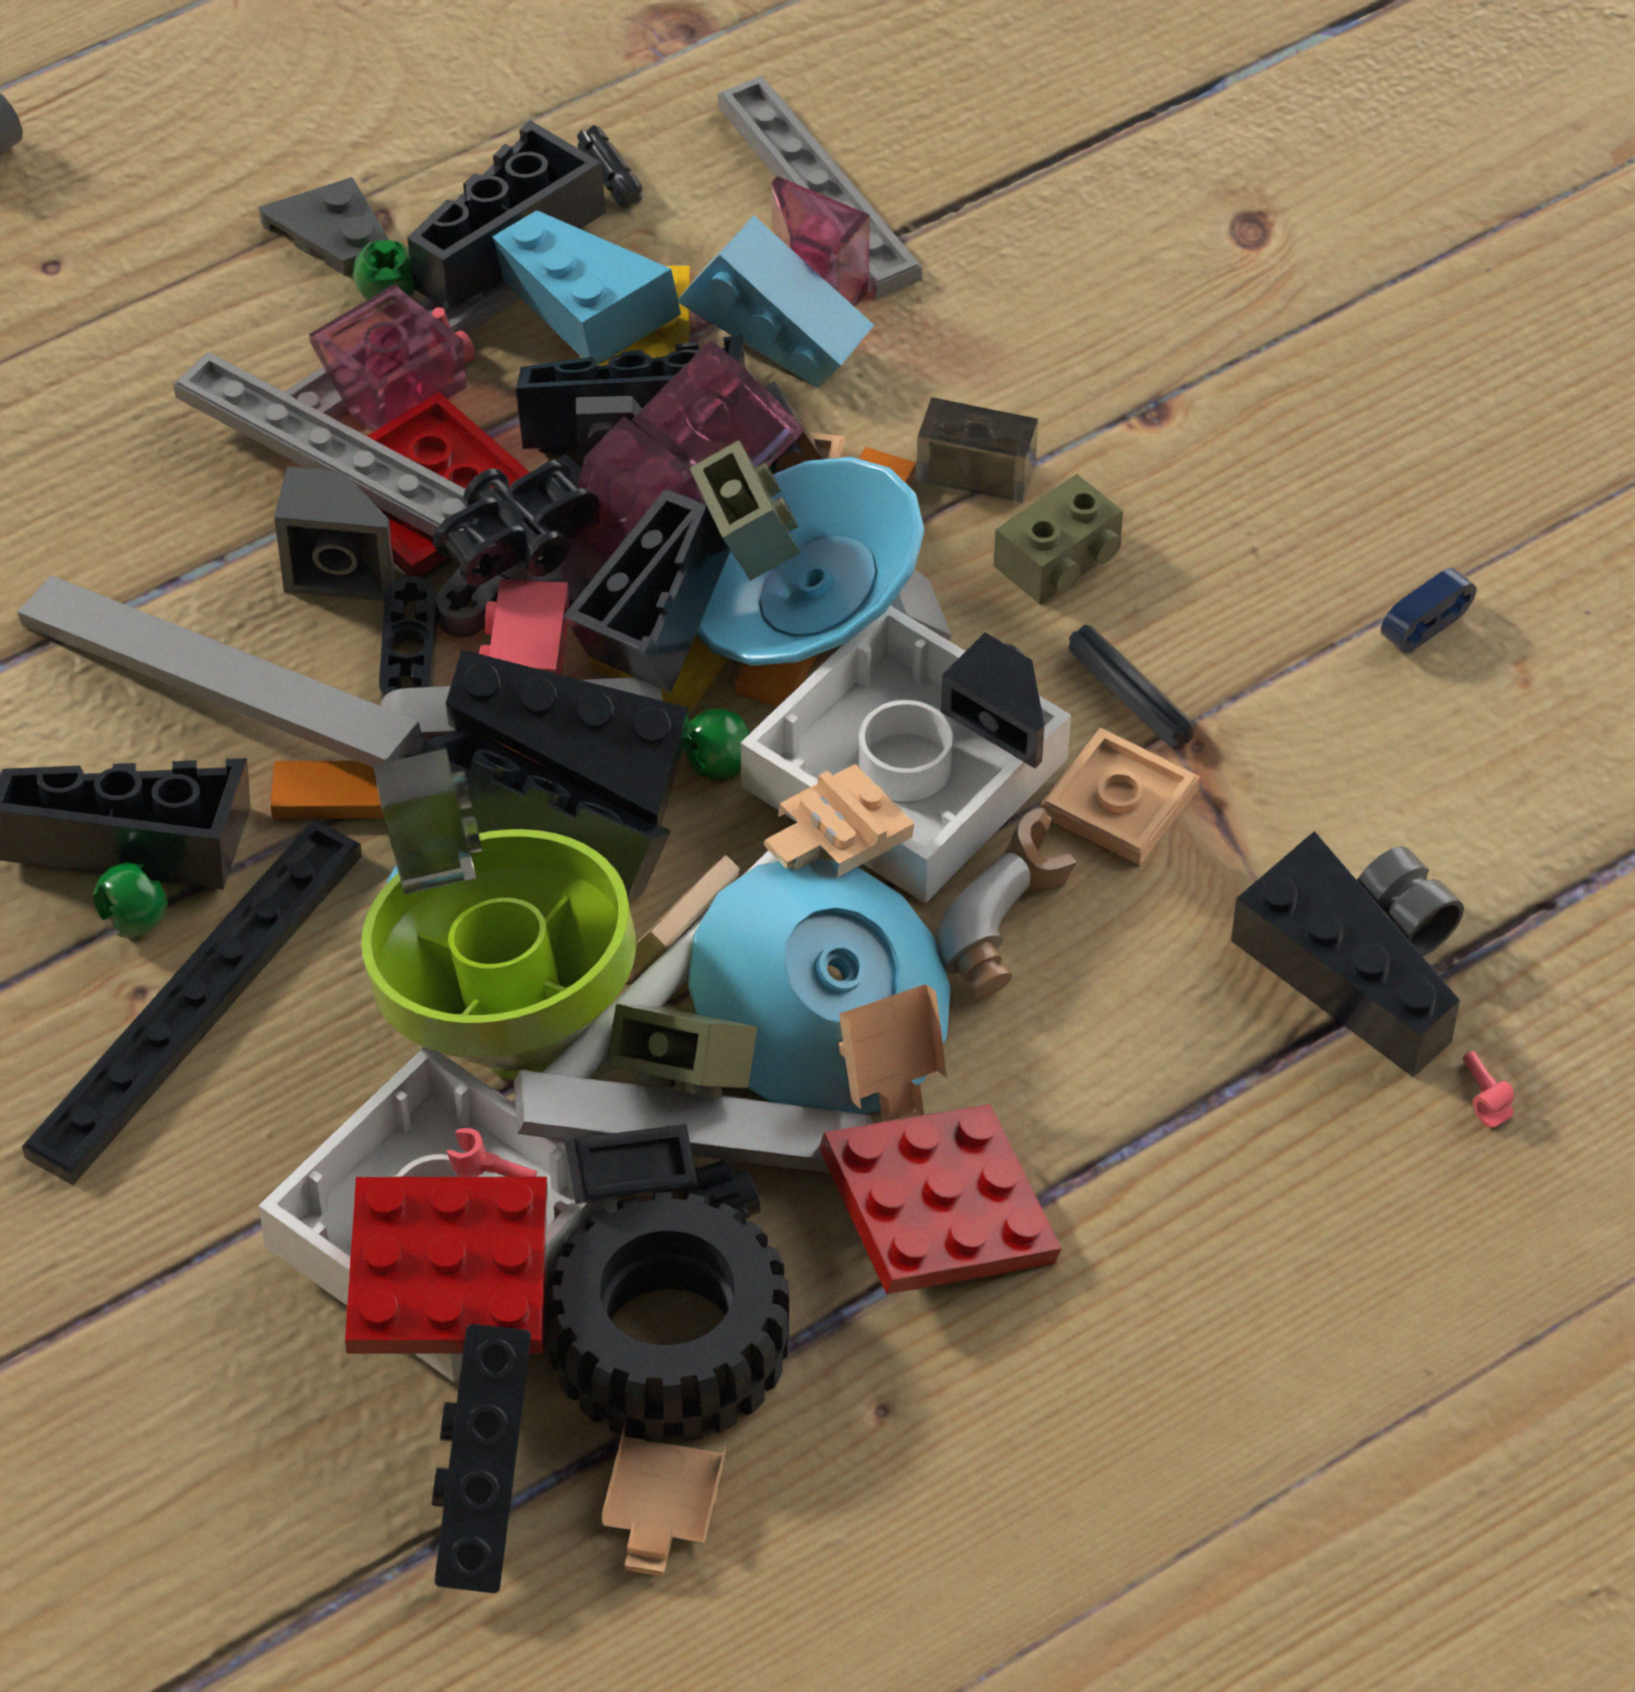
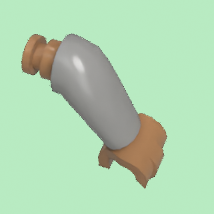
[937,808,1076,999]

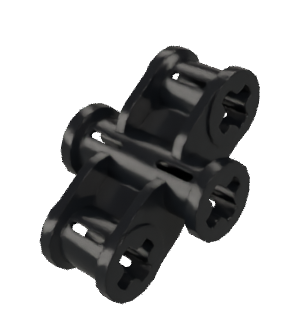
[432,460,599,586]

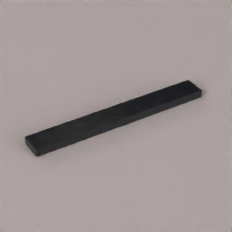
[22,819,362,1185]

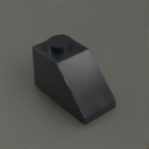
[941,632,1045,769]

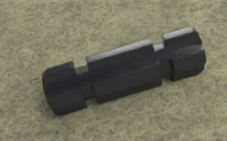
[577,125,643,208]

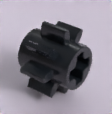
[686,1160,761,1226]

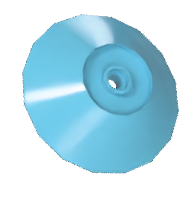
[696,457,925,666]
[688,858,951,1114]

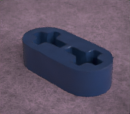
[1381,568,1477,653]

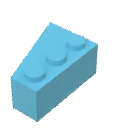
[493,210,681,365]
[678,215,874,388]

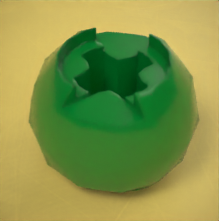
[352,240,415,306]
[684,708,750,781]
[92,863,168,938]

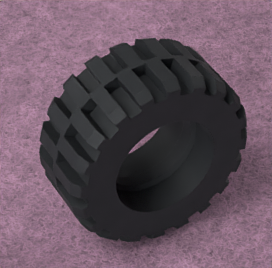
[546,1192,789,1443]

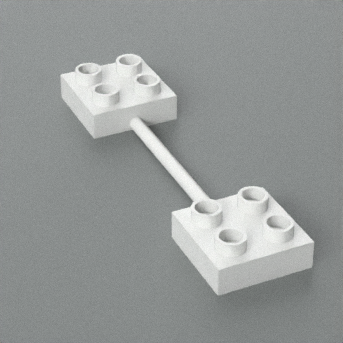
[258,606,1071,1382]

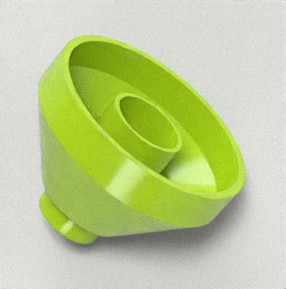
[361,829,636,1080]

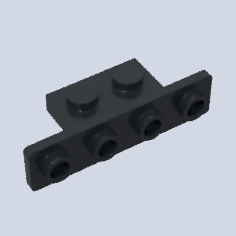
[432,1324,531,1593]

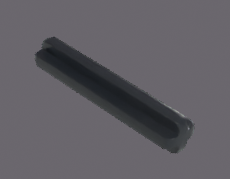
[1068,625,1195,749]

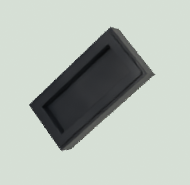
[565,1124,698,1204]

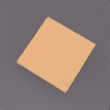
[1040,727,1200,866]
[626,855,740,983]

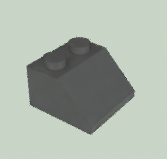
[274,467,395,601]

